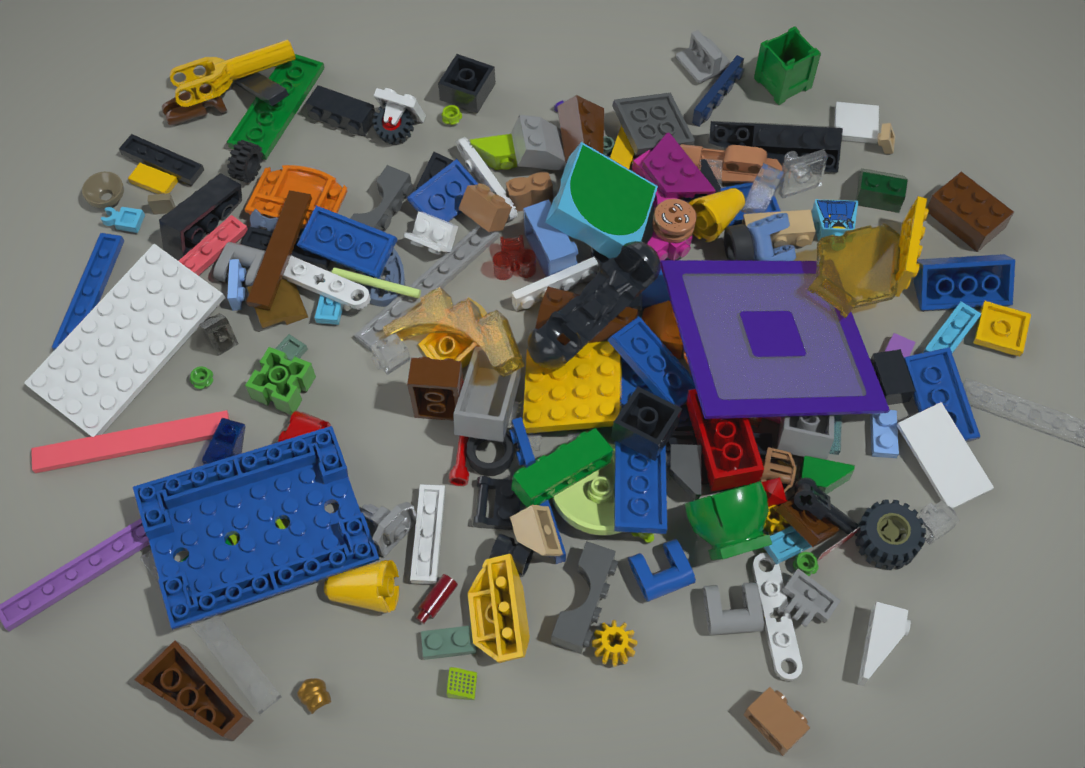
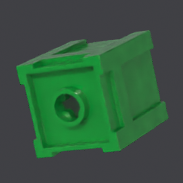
[754,26,821,105]

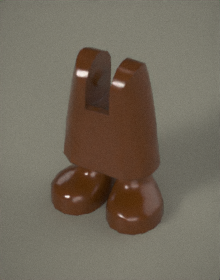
[162,84,227,126]

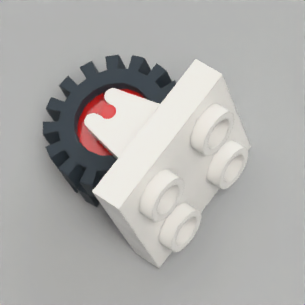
[373,88,426,145]

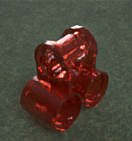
[493,235,536,280]

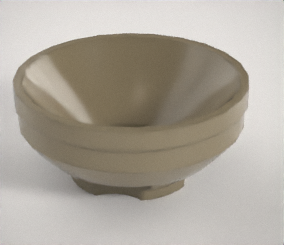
[82,171,124,208]

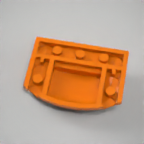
[245,165,348,229]

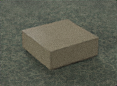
[147,193,176,215]

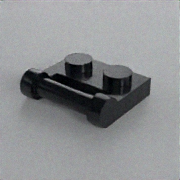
[473,476,521,530]

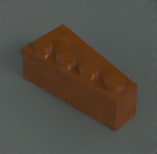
[557,95,604,164]
[134,640,254,741]

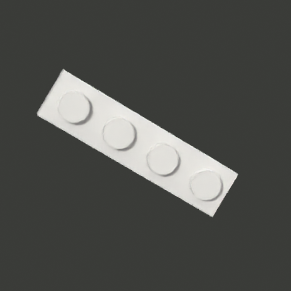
[512,257,598,312]
[410,484,446,584]

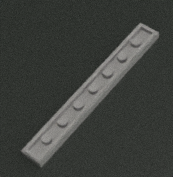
[355,225,499,352]

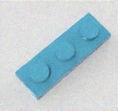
[923,302,981,354]

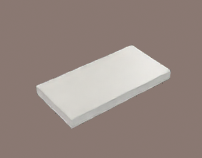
[896,402,994,511]

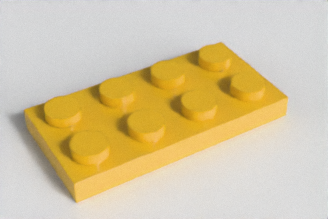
[890,196,928,297]

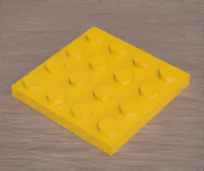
[523,341,622,433]

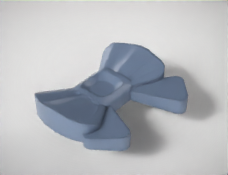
[250,209,278,232]

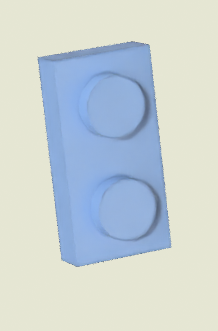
[227,259,247,311]
[870,410,899,458]

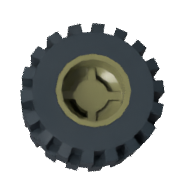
[855,499,926,570]

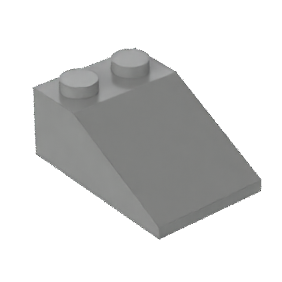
[511,115,566,171]

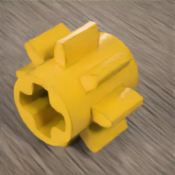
[763,505,789,536]

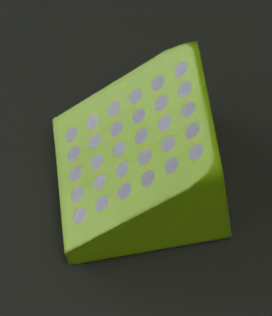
[447,667,477,700]

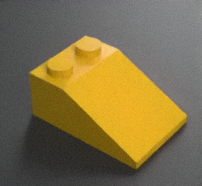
[418,297,506,368]

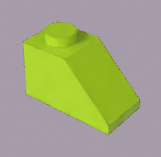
[470,134,517,170]

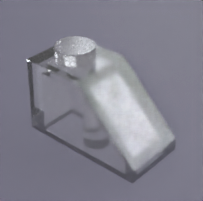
[741,163,784,214]

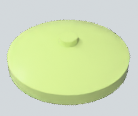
[552,443,621,535]

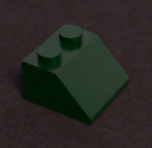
[856,168,908,213]

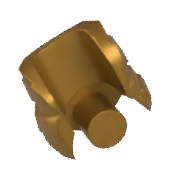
[297,678,332,714]

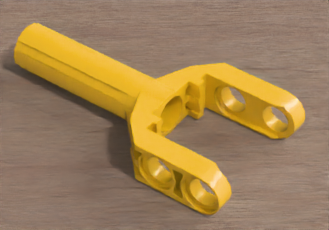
[169,39,296,107]

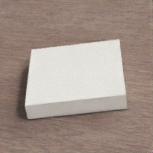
[834,102,879,144]

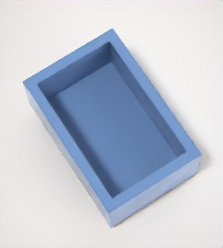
[523,200,578,277]

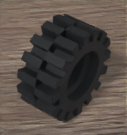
[227,140,263,183]

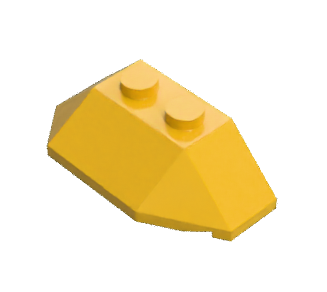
[468,554,530,663]

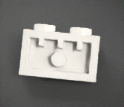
[404,212,458,254]

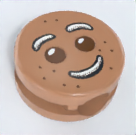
[652,199,696,243]

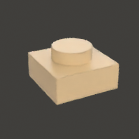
[877,123,895,154]

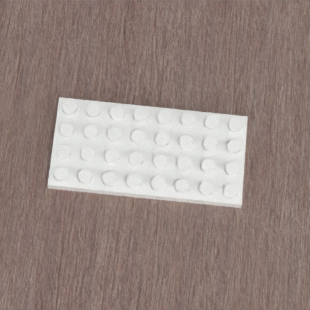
[24,244,225,437]

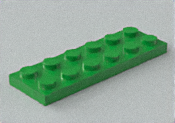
[227,54,325,160]

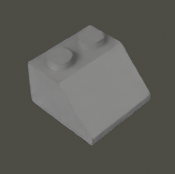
[777,415,834,460]

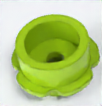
[441,105,462,125]

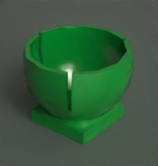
[685,481,772,560]

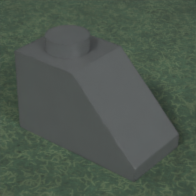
[666,444,701,500]

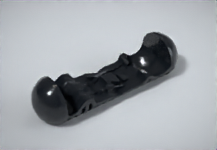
[527,241,661,369]

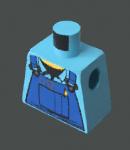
[811,199,858,251]

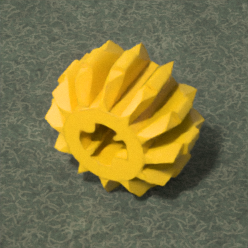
[592,620,637,667]

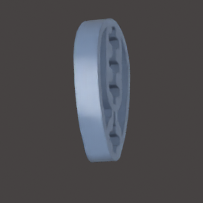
[361,248,406,307]

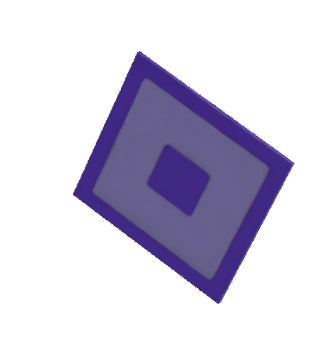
[660,260,890,419]

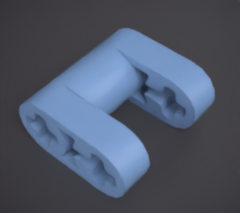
[747,213,796,261]

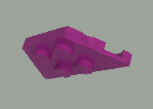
[642,133,716,198]

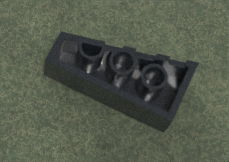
[159,173,242,261]

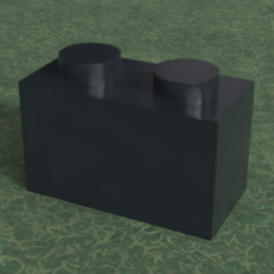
[870,349,915,405]

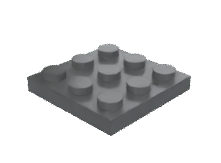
[612,92,695,155]

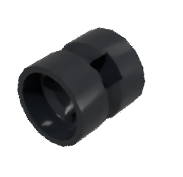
[489,534,534,577]

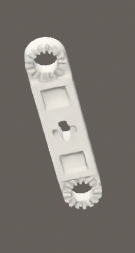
[456,137,518,221]
[282,256,371,310]
[752,553,803,682]

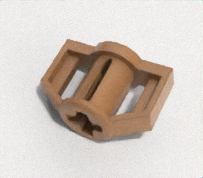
[761,447,796,493]

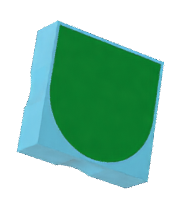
[545,142,658,259]

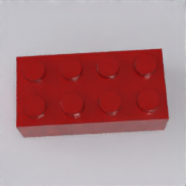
[686,389,764,492]

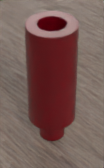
[416,574,458,624]

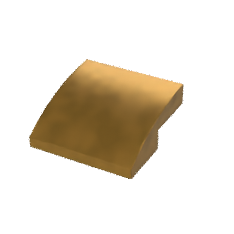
[247,279,308,328]

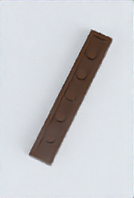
[246,190,312,310]

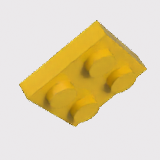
[973,301,1031,357]

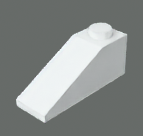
[858,602,911,686]

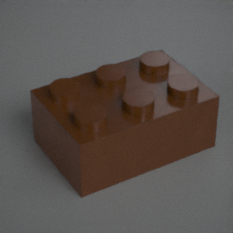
[927,171,1014,252]
[407,356,464,421]

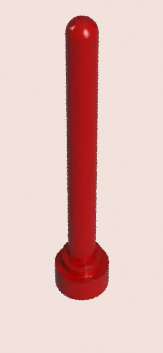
[448,435,469,486]

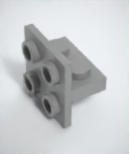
[676,30,731,83]

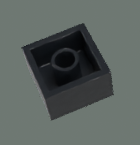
[438,54,496,113]
[611,386,682,461]

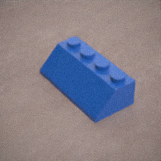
[913,254,1015,310]

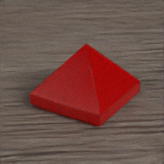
[761,477,787,507]

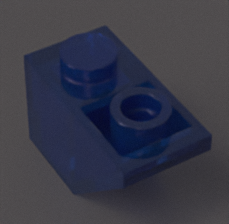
[202,418,246,465]

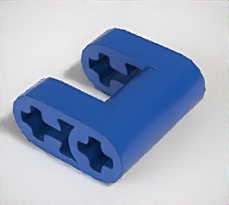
[628,539,696,602]

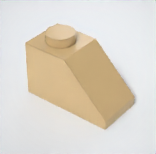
[510,505,563,556]

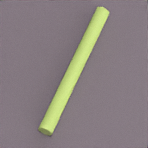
[332,267,421,299]

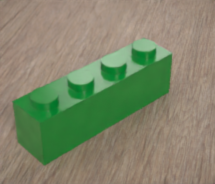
[512,428,613,508]

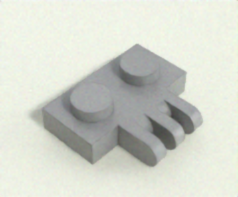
[781,569,841,627]

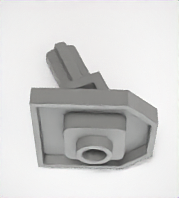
[361,502,417,558]

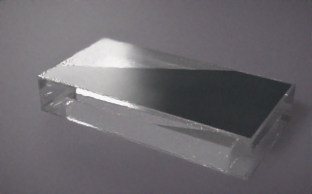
[698,159,723,198]

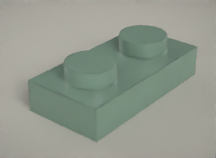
[421,625,477,660]

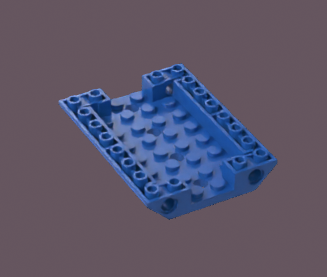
[133,426,379,630]

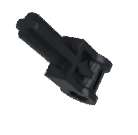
[794,477,858,535]

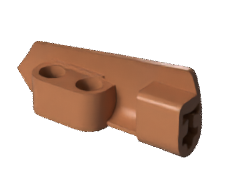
[680,144,784,183]

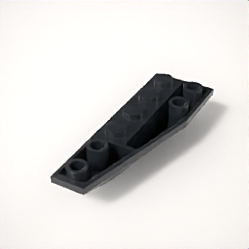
[709,121,843,172]

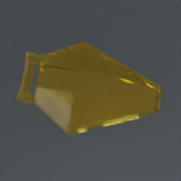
[808,223,901,318]

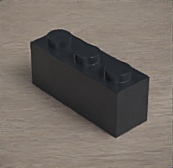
[305,85,376,137]

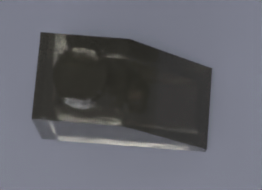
[199,313,238,356]

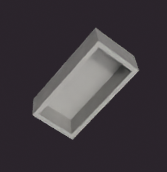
[454,346,522,442]

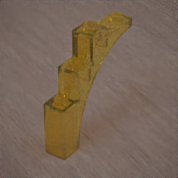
[383,287,525,377]

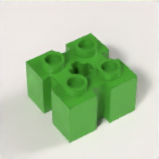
[245,347,316,415]

